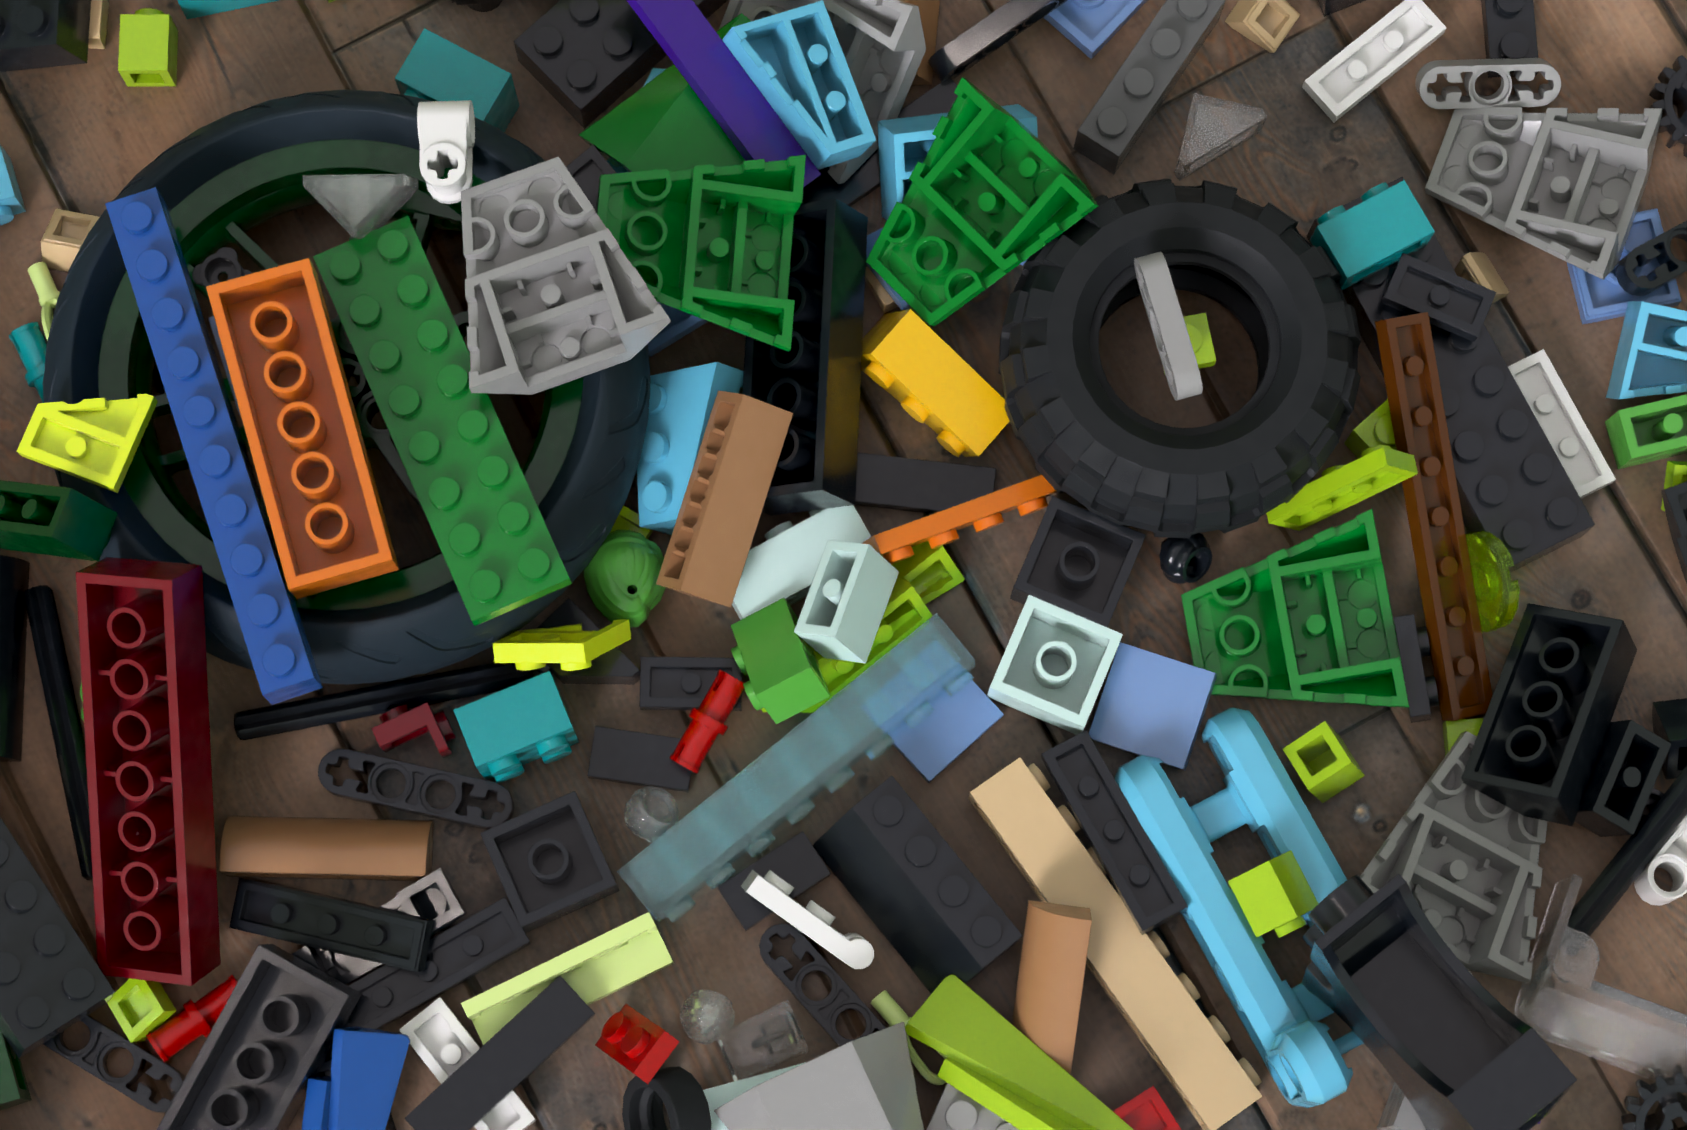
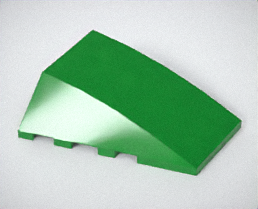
[578,13,751,172]
[866,77,1098,327]
[596,155,806,352]
[1181,509,1409,708]

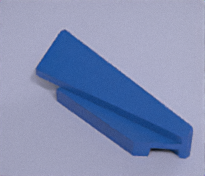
[302,1027,410,1130]

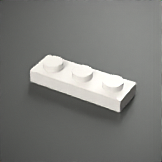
[1302,0,1447,123]
[1508,349,1616,498]
[399,997,537,1130]

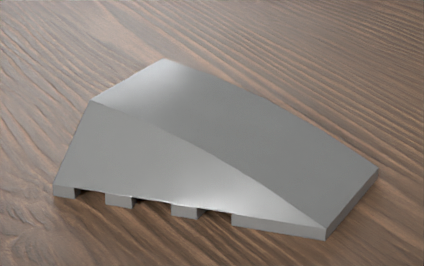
[719,0,926,184]
[1425,107,1662,280]
[461,156,671,395]
[1360,731,1548,983]
[714,1022,924,1130]

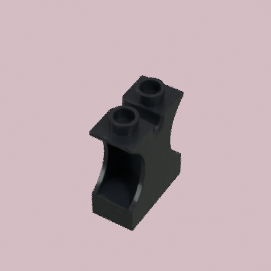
[1302,874,1577,1130]

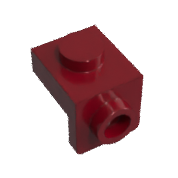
[371,703,456,758]

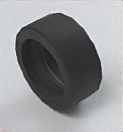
[622,1066,712,1130]

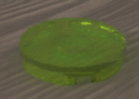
[1465,531,1520,633]

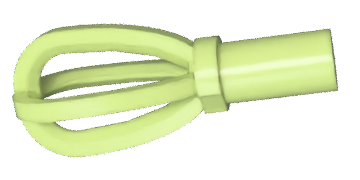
[27,262,60,341]
[870,990,948,1085]

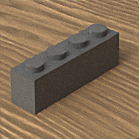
[1073,0,1226,174]

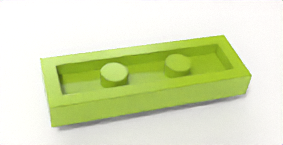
[1266,445,1418,531]

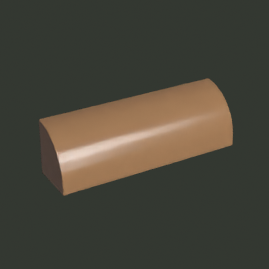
[656,390,793,608]
[219,816,434,881]
[1012,900,1092,1075]

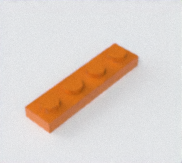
[862,475,1057,564]

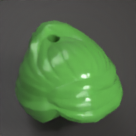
[584,529,666,627]

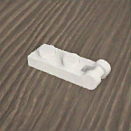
[741,870,874,969]

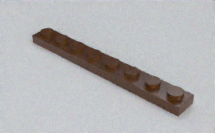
[1375,312,1493,721]

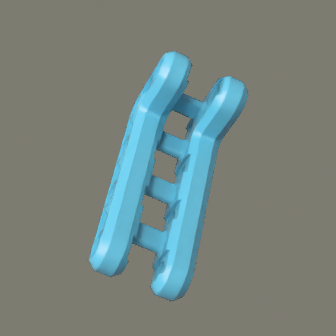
[1114,707,1363,1108]

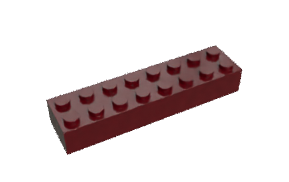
[76,557,221,986]

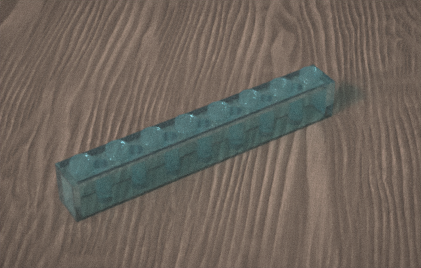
[617,613,975,923]

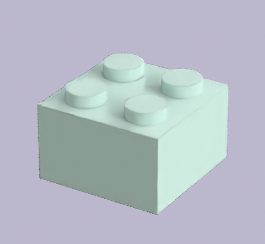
[987,595,1123,735]

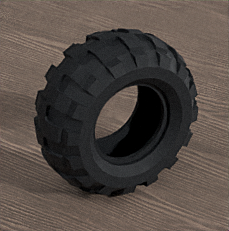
[999,178,1361,539]

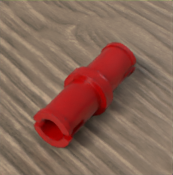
[669,669,744,774]
[146,975,238,1063]

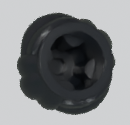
[1159,533,1212,584]

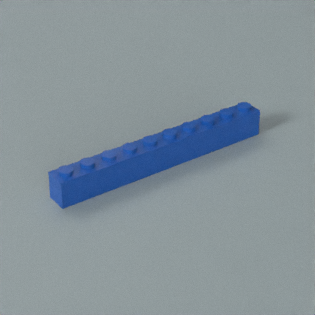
[105,187,323,705]

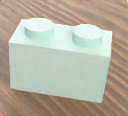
[794,540,899,664]

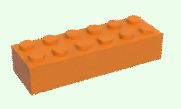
[206,258,399,599]

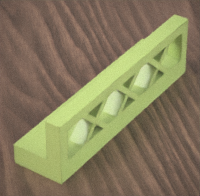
[461,912,674,1045]

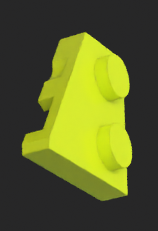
[16,394,158,493]
[492,619,631,671]

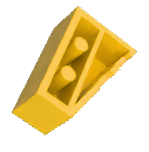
[861,309,1010,457]

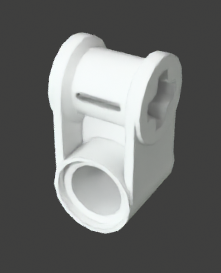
[417,100,475,204]
[1634,815,1687,906]

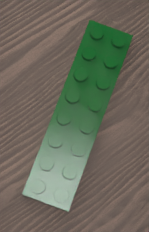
[313,216,572,627]

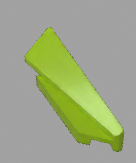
[761,541,965,713]
[905,974,1134,1130]

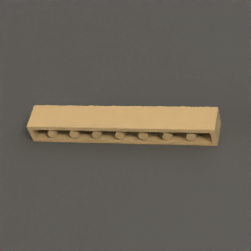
[968,757,1262,1130]

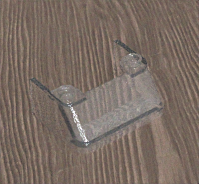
[1515,874,1687,1081]

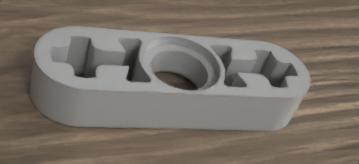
[1415,58,1561,109]
[1134,252,1203,401]

